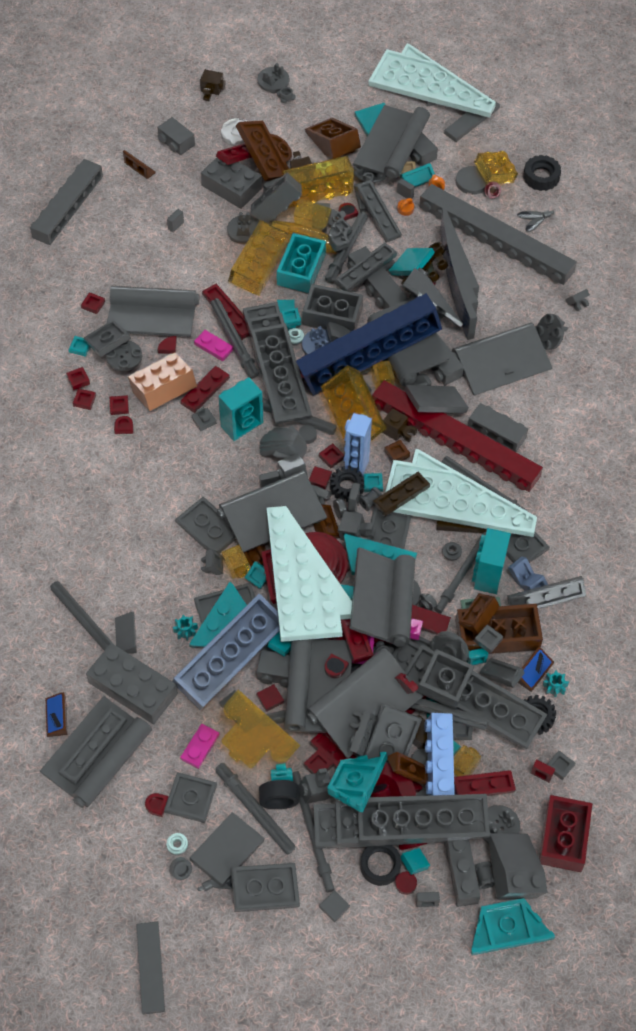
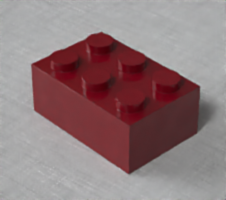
[539,795,593,872]

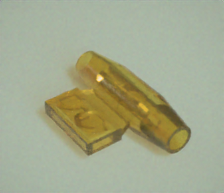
[270,199,337,254]

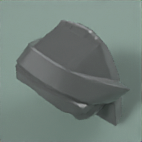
[259,425,307,460]

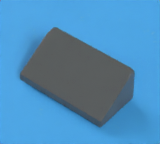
[115,612,137,654]

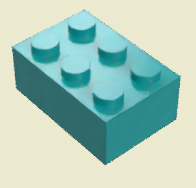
[277,233,326,293]
[218,377,264,441]
[471,528,511,595]

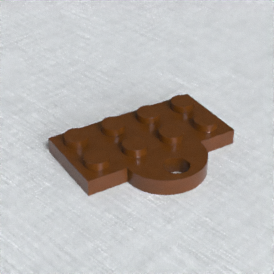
[236,120,292,182]

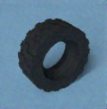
[523,155,561,191]

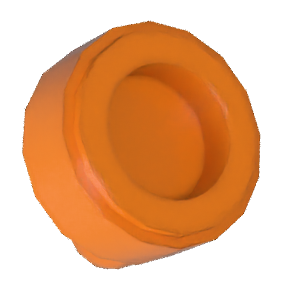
[428,174,445,190]
[397,198,414,216]

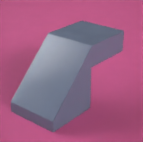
[508,557,548,591]

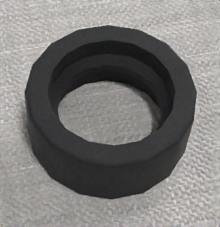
[259,780,299,810]
[360,845,402,886]

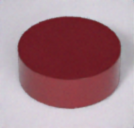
[395,871,417,895]

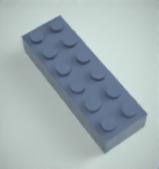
[172,593,280,711]

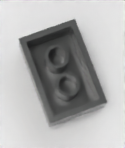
[201,158,262,209]
[303,284,363,331]

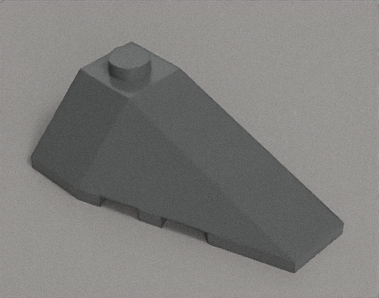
[402,268,463,327]

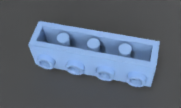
[343,413,372,476]
[425,713,454,796]

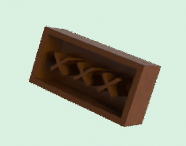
[455,604,543,654]

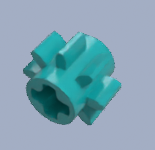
[173,615,198,641]
[543,670,569,697]
[271,763,293,781]

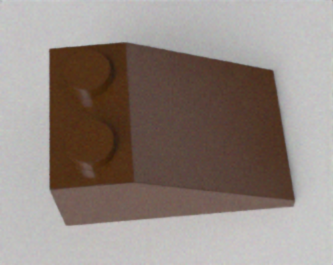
[305,118,361,159]

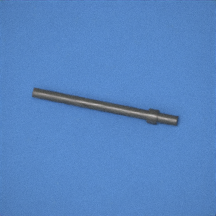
[435,532,486,614]
[293,771,335,892]

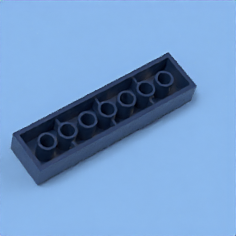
[296,293,442,396]

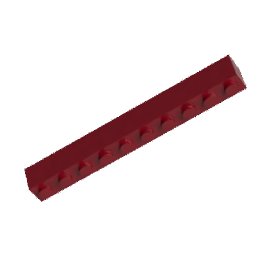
[371,380,543,492]

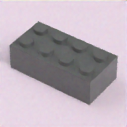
[86,643,178,725]

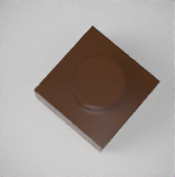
[384,440,410,463]

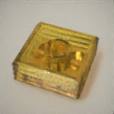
[474,151,518,184]

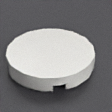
[221,118,247,146]

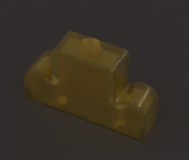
[221,689,301,768]

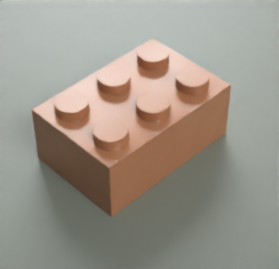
[128,353,197,411]

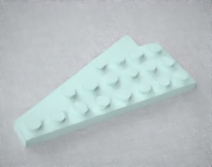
[368,43,496,118]
[385,449,537,537]
[267,506,352,642]

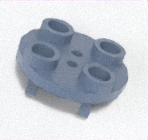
[302,326,331,355]

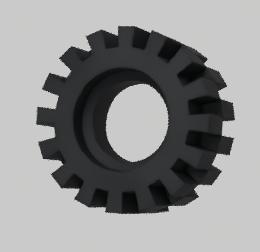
[330,466,364,502]
[524,695,556,735]

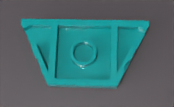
[344,534,417,576]
[189,582,247,648]
[327,752,388,812]
[471,898,555,956]

